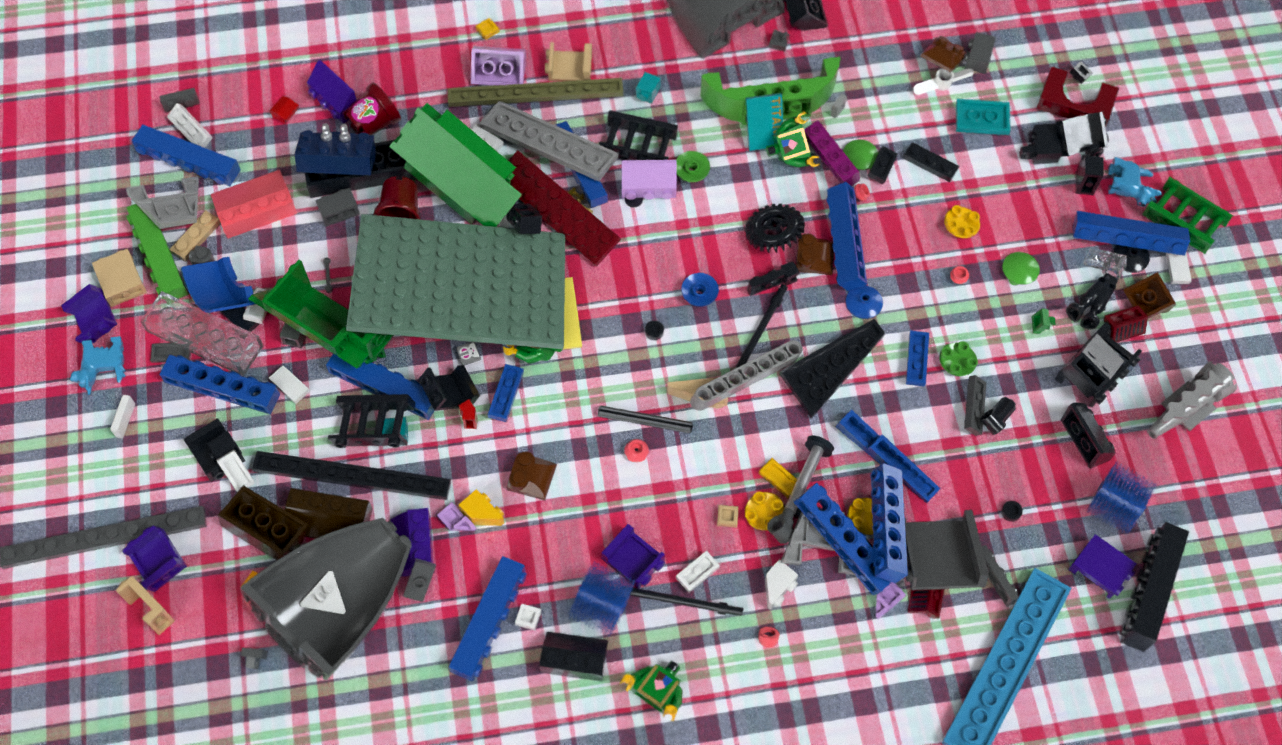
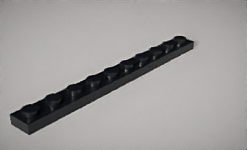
[252,451,451,500]

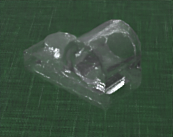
[1083,247,1127,280]

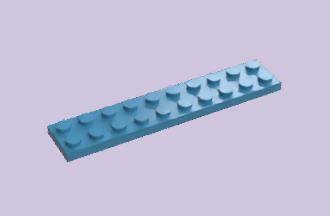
[942,568,1072,745]

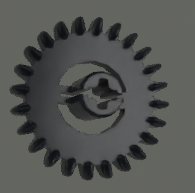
[745,203,805,253]

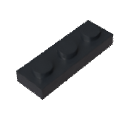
[903,142,959,182]

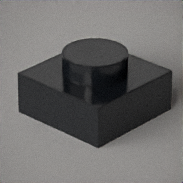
[1069,61,1093,84]

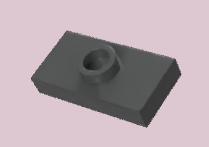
[403,558,436,602]

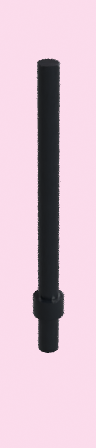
[734,284,788,369]
[621,587,744,616]

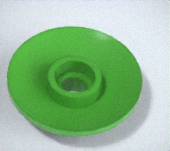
[676,151,710,182]

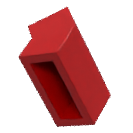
[269,96,299,124]
[459,399,478,429]

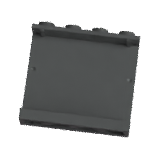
[905,510,989,590]

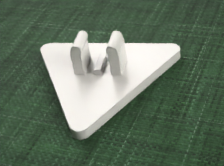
[300,571,346,614]

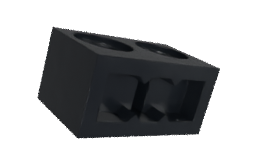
[506,204,542,234]

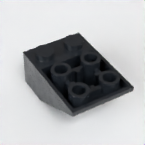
[1060,334,1124,398]

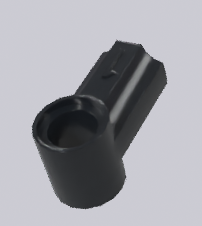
[980,397,1016,435]

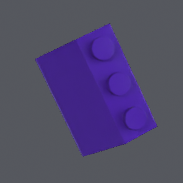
[307,60,356,124]
[390,508,434,577]

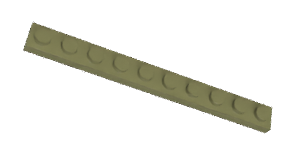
[448,78,623,107]

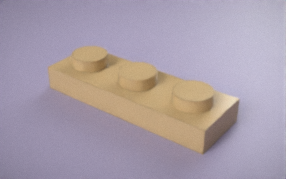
[169,210,221,262]

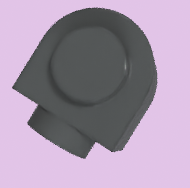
[189,246,215,265]

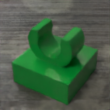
[1031,308,1056,334]

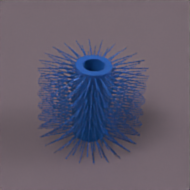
[1087,461,1157,535]
[569,561,635,637]

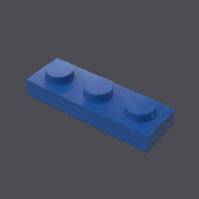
[906,330,929,387]
[488,364,524,422]

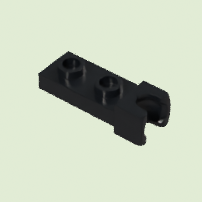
[747,262,799,296]

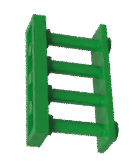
[1142,177,1233,254]

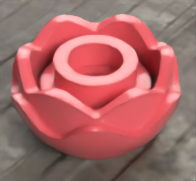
[624,439,649,462]

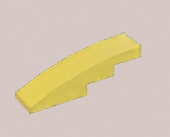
[563,277,582,350]

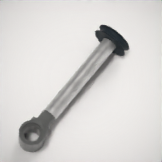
[767,435,834,544]

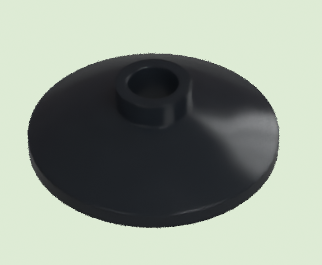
[1113,245,1150,273]

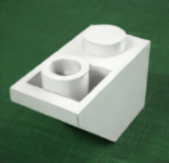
[765,559,798,610]

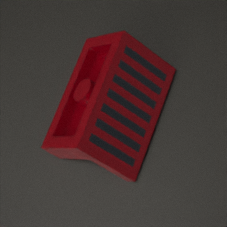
[1104,305,1148,342]
[907,589,944,619]

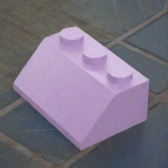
[471,46,526,85]
[622,160,677,200]

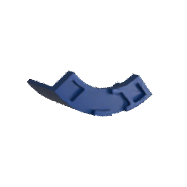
[181,257,255,313]

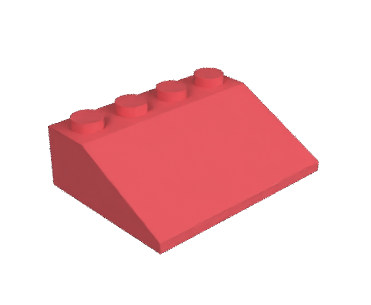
[211,170,297,239]

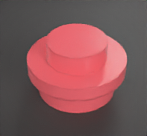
[854,184,870,201]
[950,266,969,284]

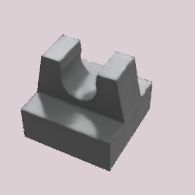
[769,29,790,52]
[241,648,268,669]

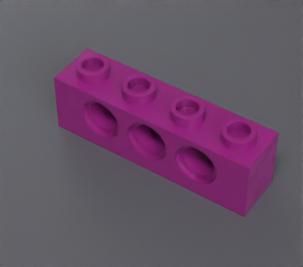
[804,120,860,186]

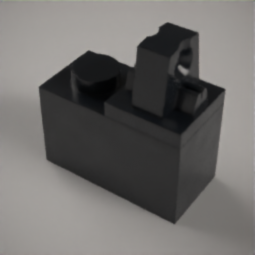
[1019,123,1062,165]
[1075,155,1104,195]

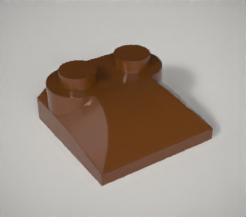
[920,36,965,73]
[796,233,834,275]
[1123,272,1176,319]
[507,451,557,501]

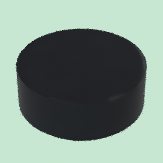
[645,321,664,340]
[1001,501,1023,522]

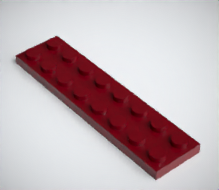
[508,150,621,267]

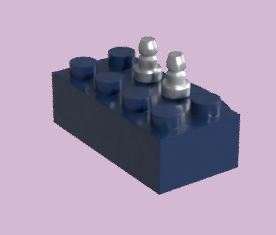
[295,123,376,175]

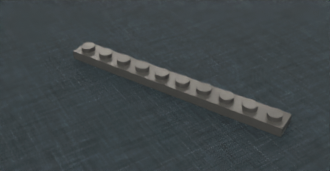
[0,506,207,569]

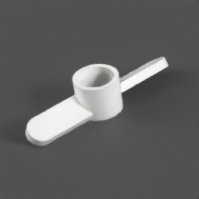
[913,68,973,95]

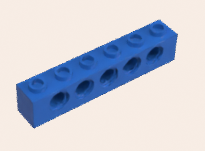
[159,355,280,415]
[870,463,908,583]
[794,483,891,595]

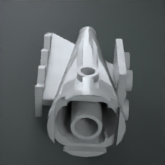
[1147,361,1237,439]

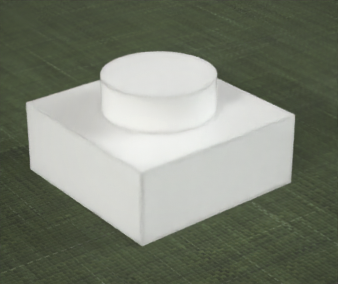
[515,603,541,630]

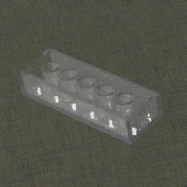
[140,291,264,377]

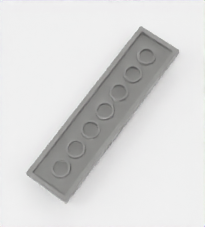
[479,101,618,181]

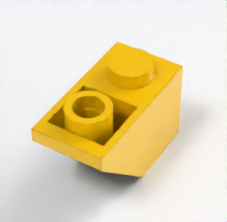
[458,489,504,526]

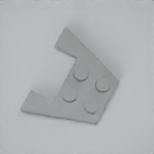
[126,176,199,229]
[781,507,855,575]

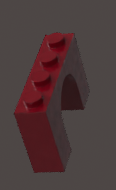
[1036,66,1119,127]

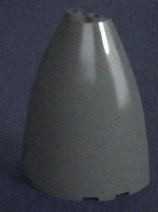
[667,0,784,59]
[240,518,412,680]

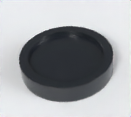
[625,197,643,208]

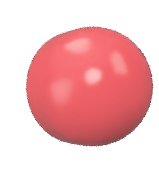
[758,627,780,648]

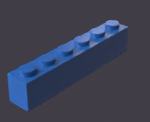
[131,124,241,186]
[826,182,867,291]
[1072,211,1190,256]
[326,354,434,420]
[449,556,527,682]

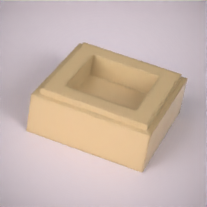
[717,505,738,528]

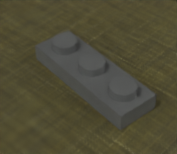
[964,375,987,436]
[982,545,1019,607]

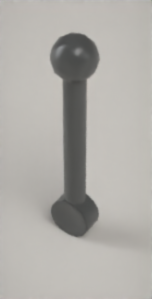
[323,257,333,293]

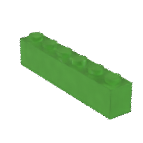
[126,204,189,303]

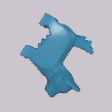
[1108,157,1162,207]
[70,336,126,395]

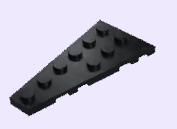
[780,319,885,419]

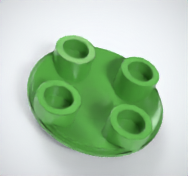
[843,139,878,170]
[1002,252,1040,285]
[939,341,978,376]

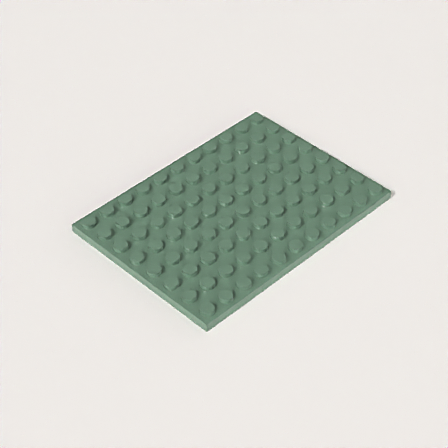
[346,214,565,349]

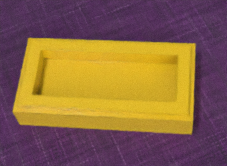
[759,458,798,498]

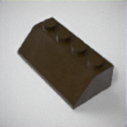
[218,485,309,560]
[285,488,373,539]

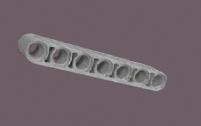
[690,340,803,411]

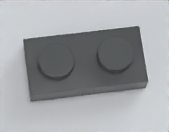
[159,88,200,112]

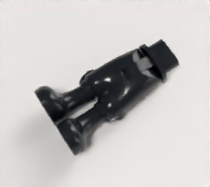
[1066,273,1118,330]

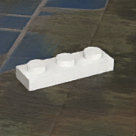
[167,103,213,148]

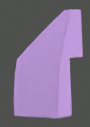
[437,502,477,531]
[876,582,906,619]

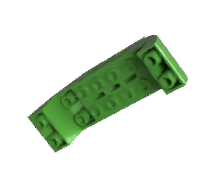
[700,57,841,125]

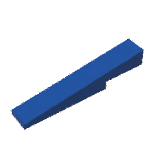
[555,121,608,208]
[835,409,941,503]

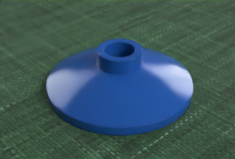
[681,273,719,307]
[846,285,883,319]

